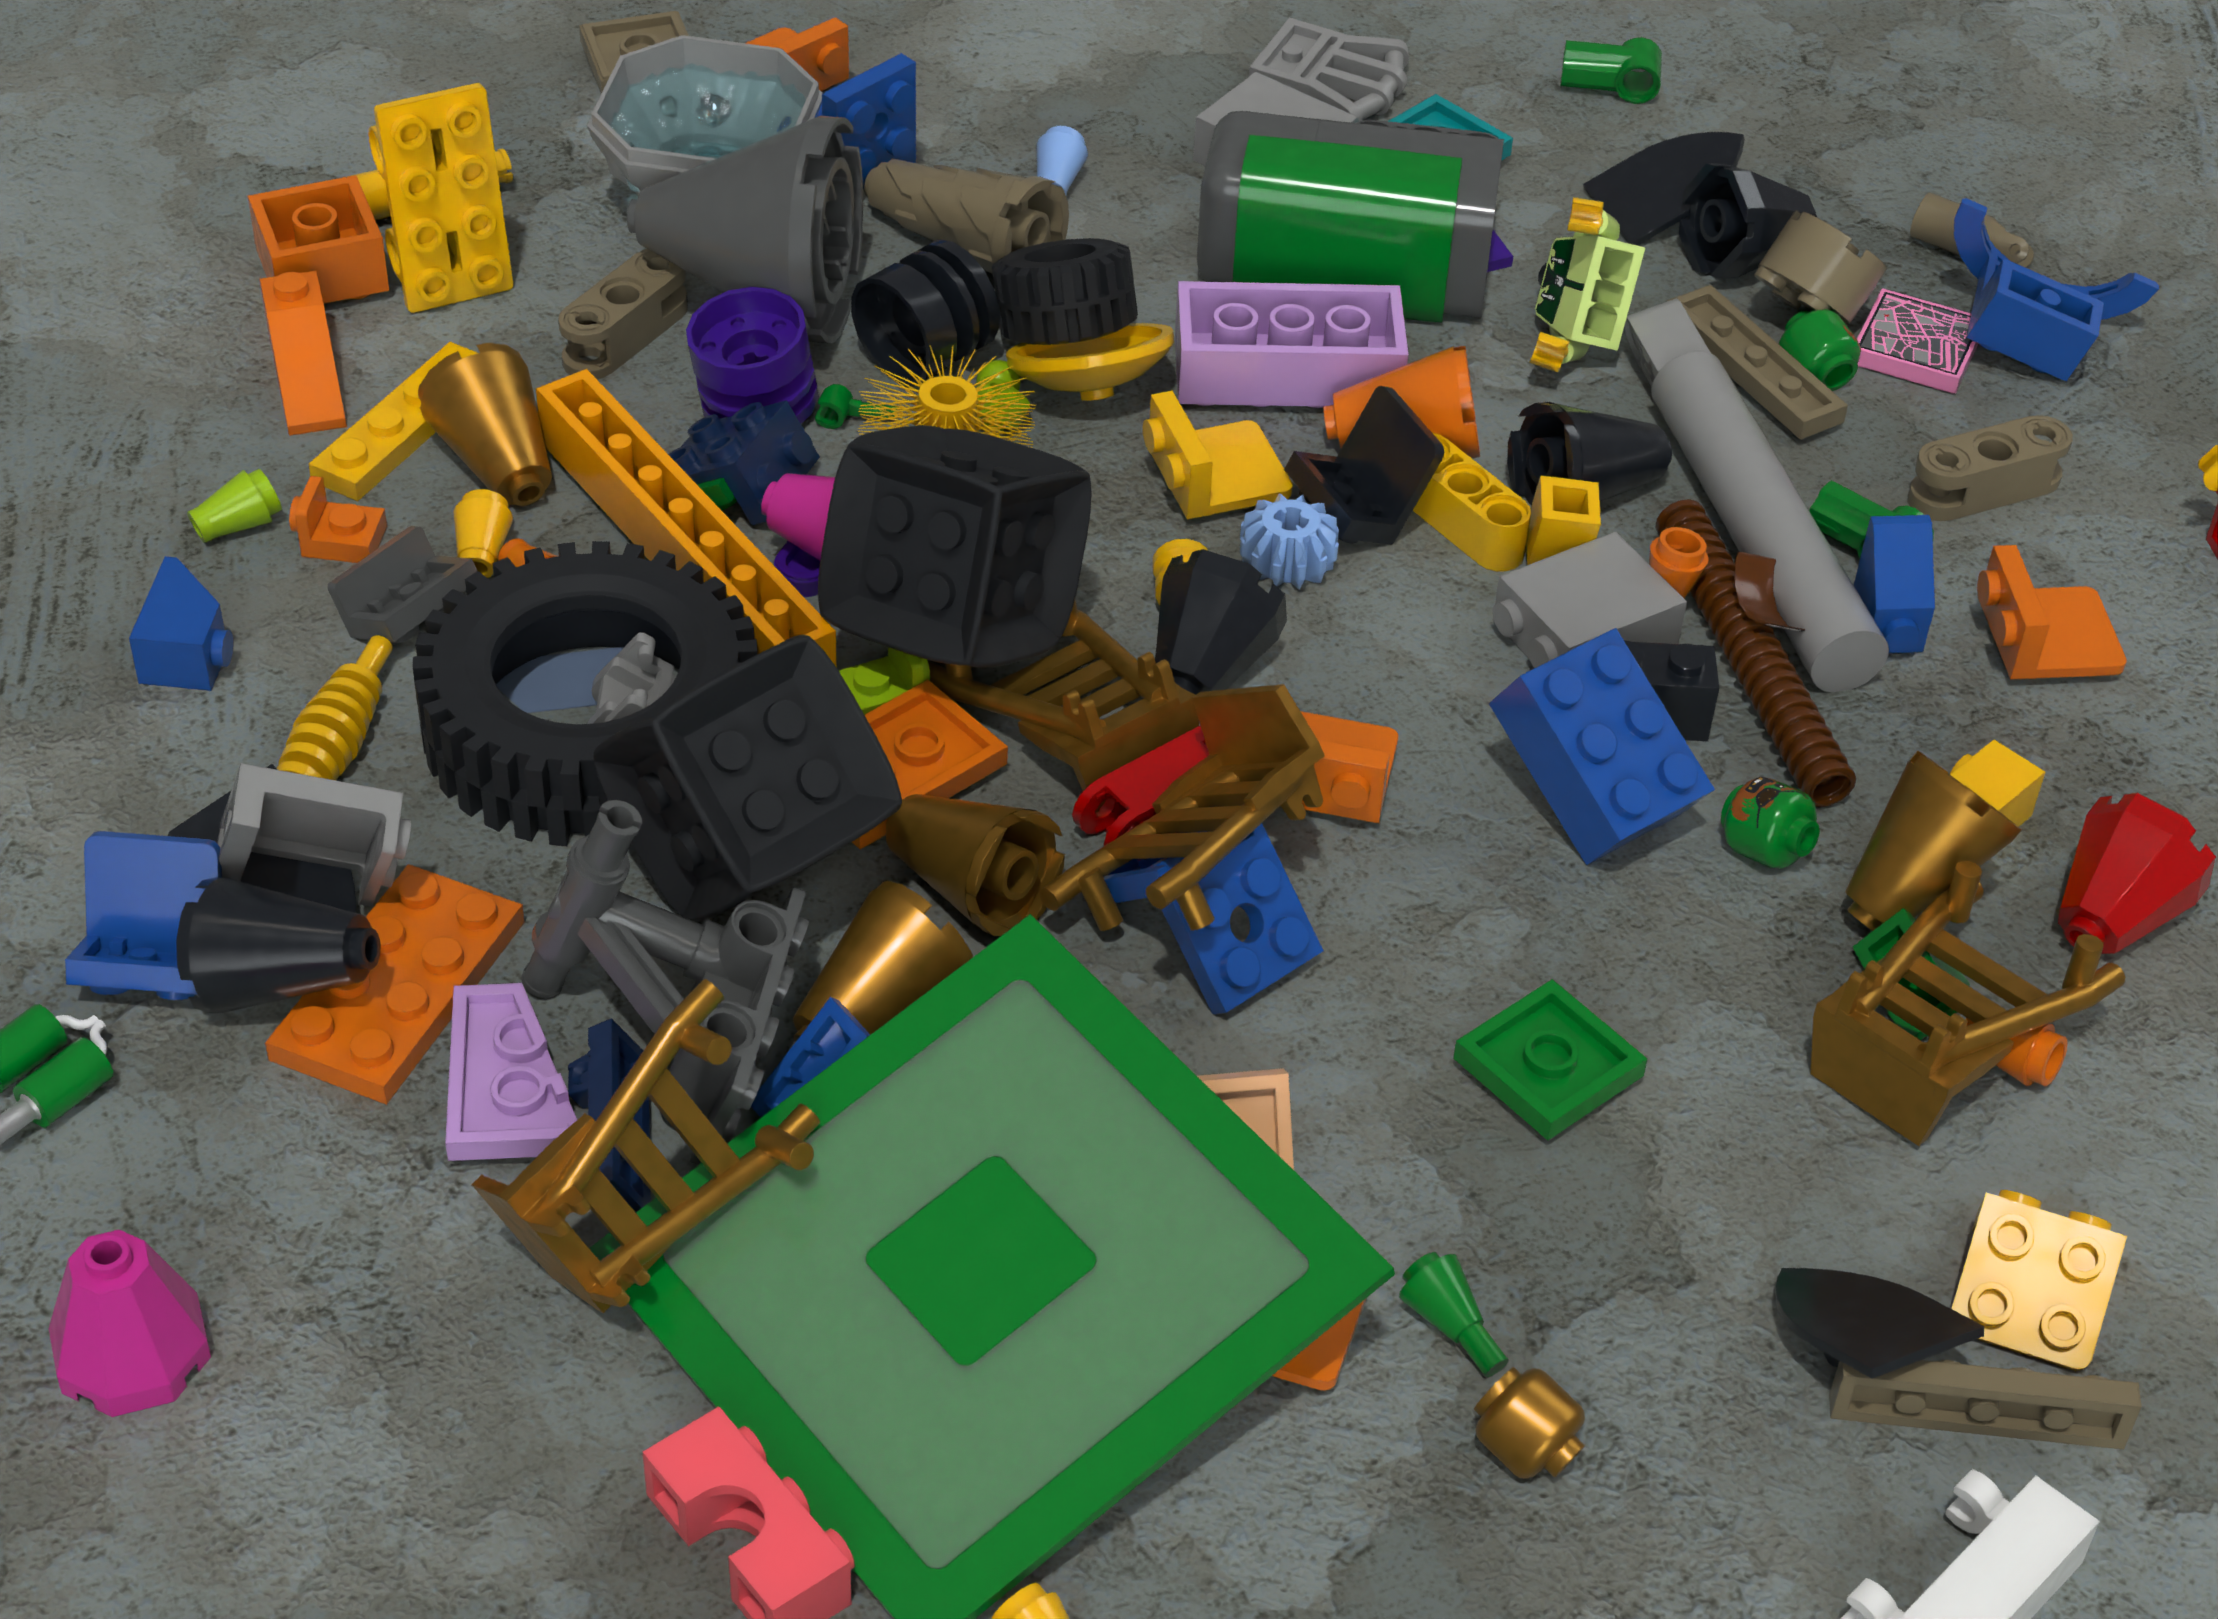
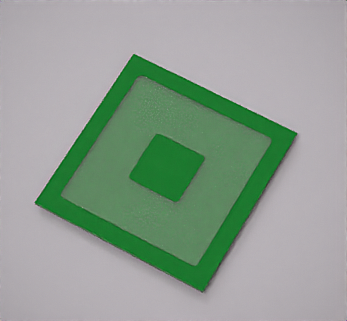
[589,914,1395,1619]

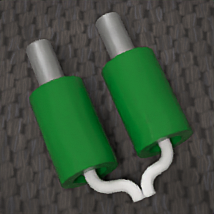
[0,1004,113,1145]

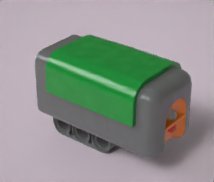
[1197,111,1504,323]

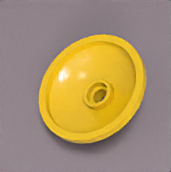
[1006,323,1175,401]

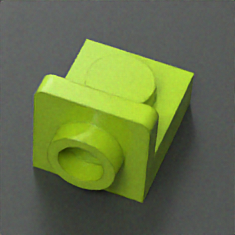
[838,647,930,715]

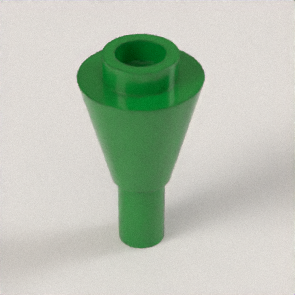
[1399,1252,1509,1378]

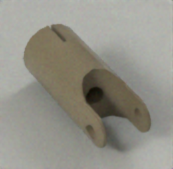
[1910,192,2034,268]

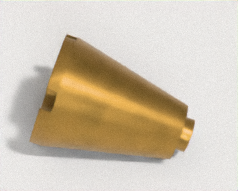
[418,343,552,506]
[1845,750,2021,931]
[886,794,1065,936]
[793,880,973,1042]

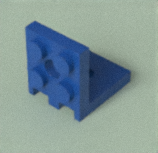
[791,53,916,190]
[1103,823,1324,1014]

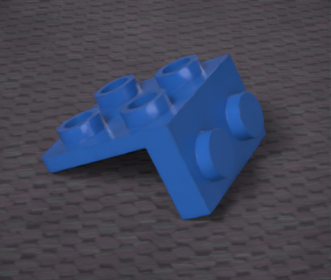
[65,831,222,1000]

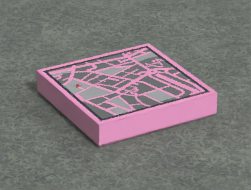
[1857,288,1979,394]

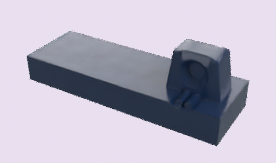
[568,1018,651,1213]

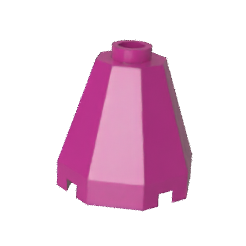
[48,1230,211,1417]

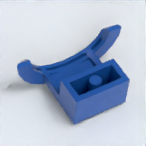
[1954,198,2159,381]

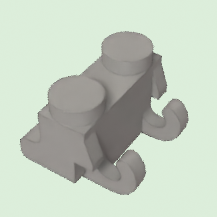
[587,633,676,724]

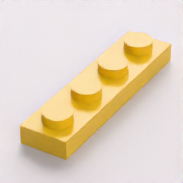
[309,342,477,501]

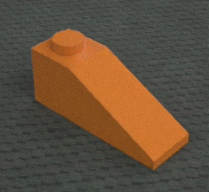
[260,271,347,436]

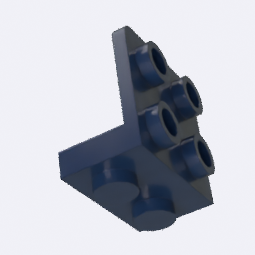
[668,400,820,525]

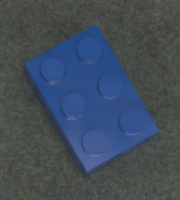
[1489,628,1715,866]

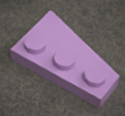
[445,983,578,1161]

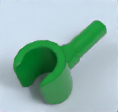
[815,384,898,429]

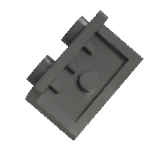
[328,526,477,644]

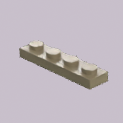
[1667,285,1848,440]
[1829,1360,2142,1450]

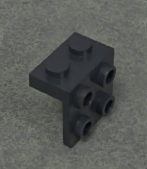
[1284,386,1444,545]

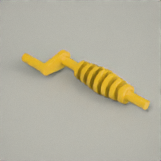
[276,635,393,781]

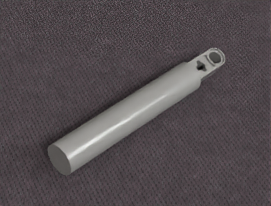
[1624,298,1889,692]

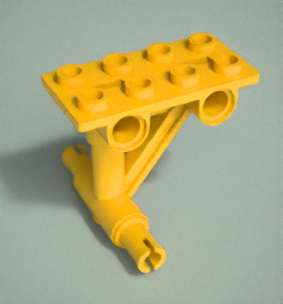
[347,83,513,313]

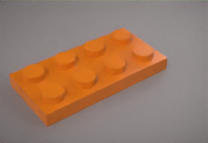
[265,864,525,1105]

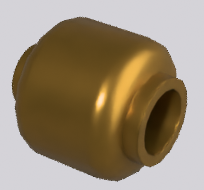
[1474,1367,1585,1479]

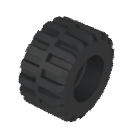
[992,238,1138,345]

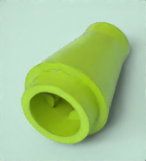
[187,468,282,543]

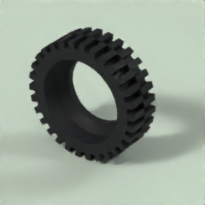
[413,541,757,847]

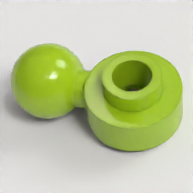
[976,360,1030,431]

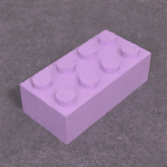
[1175,281,1408,408]

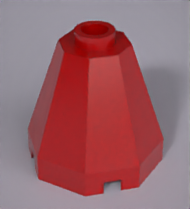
[2058,793,2216,954]

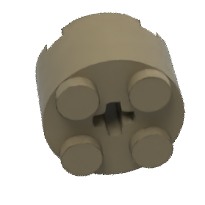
[1754,210,1887,325]

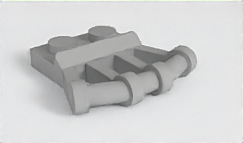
[1248,17,1409,122]

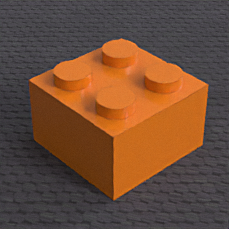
[248,175,389,304]

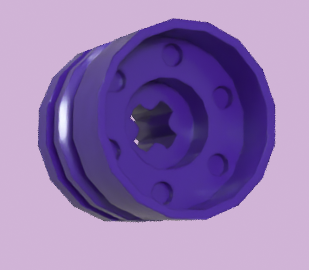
[686,287,819,424]

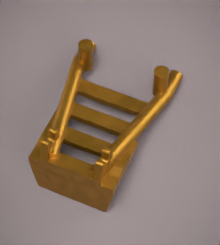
[928,600,1199,813]
[1040,684,1325,931]
[1811,861,2125,1146]
[472,979,820,1314]

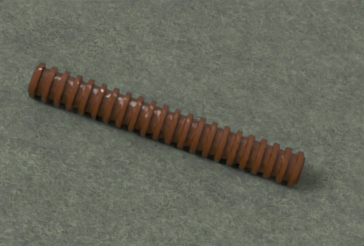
[1655,499,1856,807]

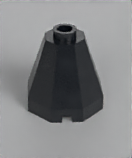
[1678,164,1817,278]
[1155,549,1287,695]

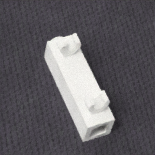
[1841,1469,2100,1619]

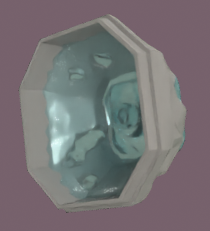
[587,35,822,196]

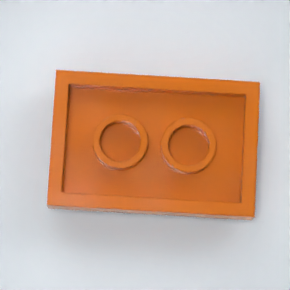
[852,680,1008,850]

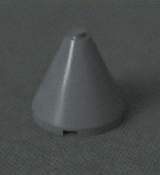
[627,116,863,344]

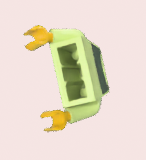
[1529,197,1645,373]

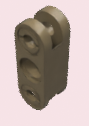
[558,249,688,379]
[1908,415,2073,521]

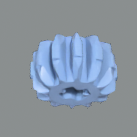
[1240,493,1339,590]

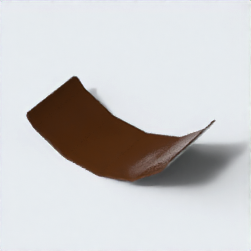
[1734,552,1805,632]

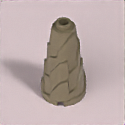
[865,158,1069,274]

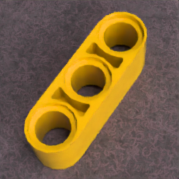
[1413,433,1531,572]

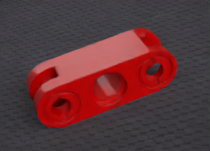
[1072,726,1209,846]

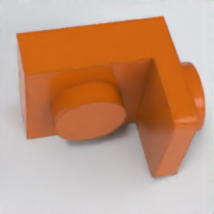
[289,476,387,563]

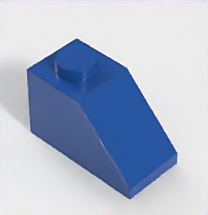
[1854,515,1935,653]
[129,556,233,691]

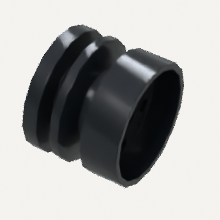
[851,239,1000,386]

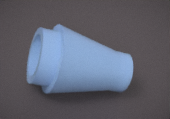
[1036,126,1088,195]

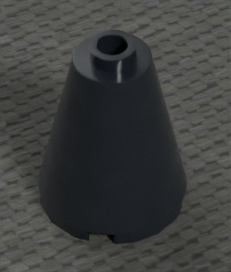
[1507,402,1672,509]
[176,877,381,1013]

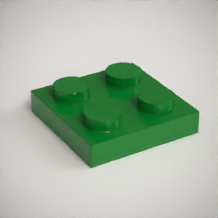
[1453,979,1648,1140]

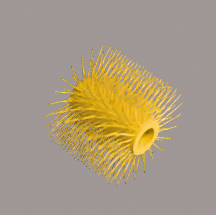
[858,345,1037,448]

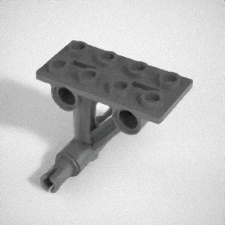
[521,800,809,1165]

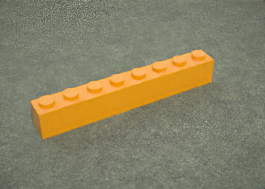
[536,369,837,668]

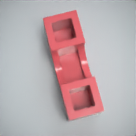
[643,1406,855,1619]

